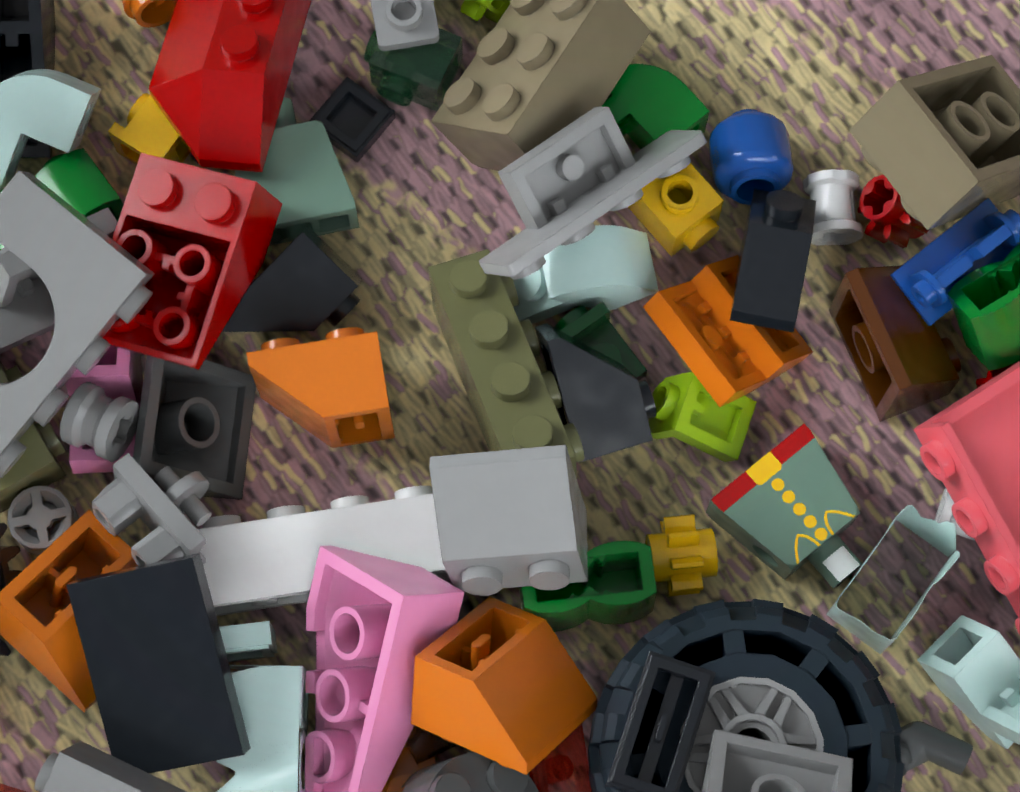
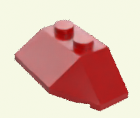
[149,0,311,173]

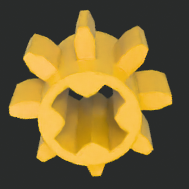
[645,514,718,596]

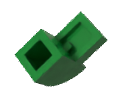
[602,64,710,149]

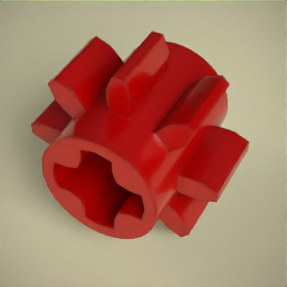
[857,175,929,248]

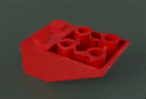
[103,153,283,370]

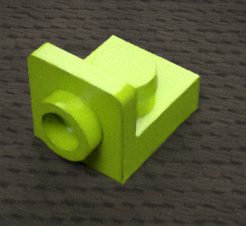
[649,371,757,462]

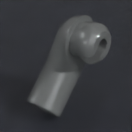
[900,721,973,776]

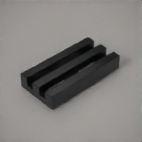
[606,650,716,792]

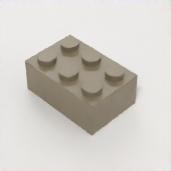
[431,0,651,171]
[849,55,1020,230]

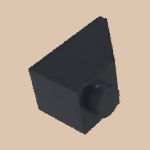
[730,189,816,333]
[223,226,362,332]
[535,323,656,463]

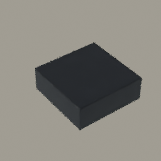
[309,77,396,163]

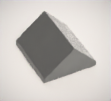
[133,356,256,500]

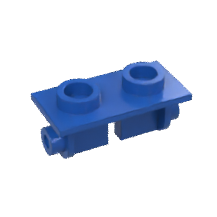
[890,198,1020,326]

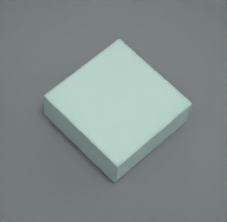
[219,621,277,662]

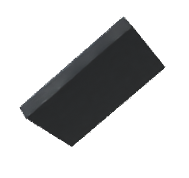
[66,553,251,774]

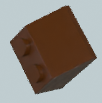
[829,265,961,422]

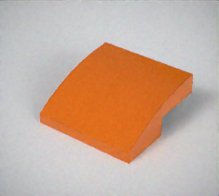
[643,255,813,407]

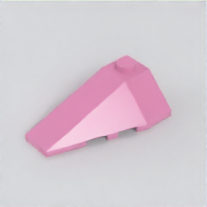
[304,545,464,792]

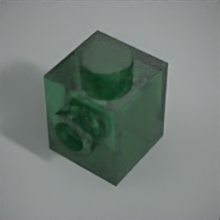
[364,28,463,111]

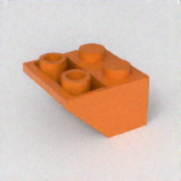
[246,327,395,448]
[0,509,138,713]
[411,596,598,775]

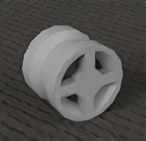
[60,382,140,462]
[7,486,79,556]

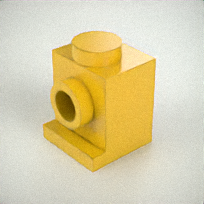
[108,93,191,165]

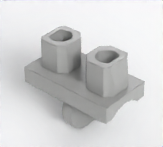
[92,453,212,566]

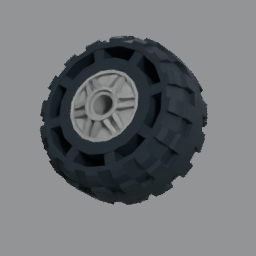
[588,599,904,792]

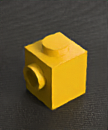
[628,163,724,257]

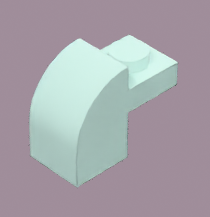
[0,69,101,190]
[513,225,659,324]
[917,615,1020,749]

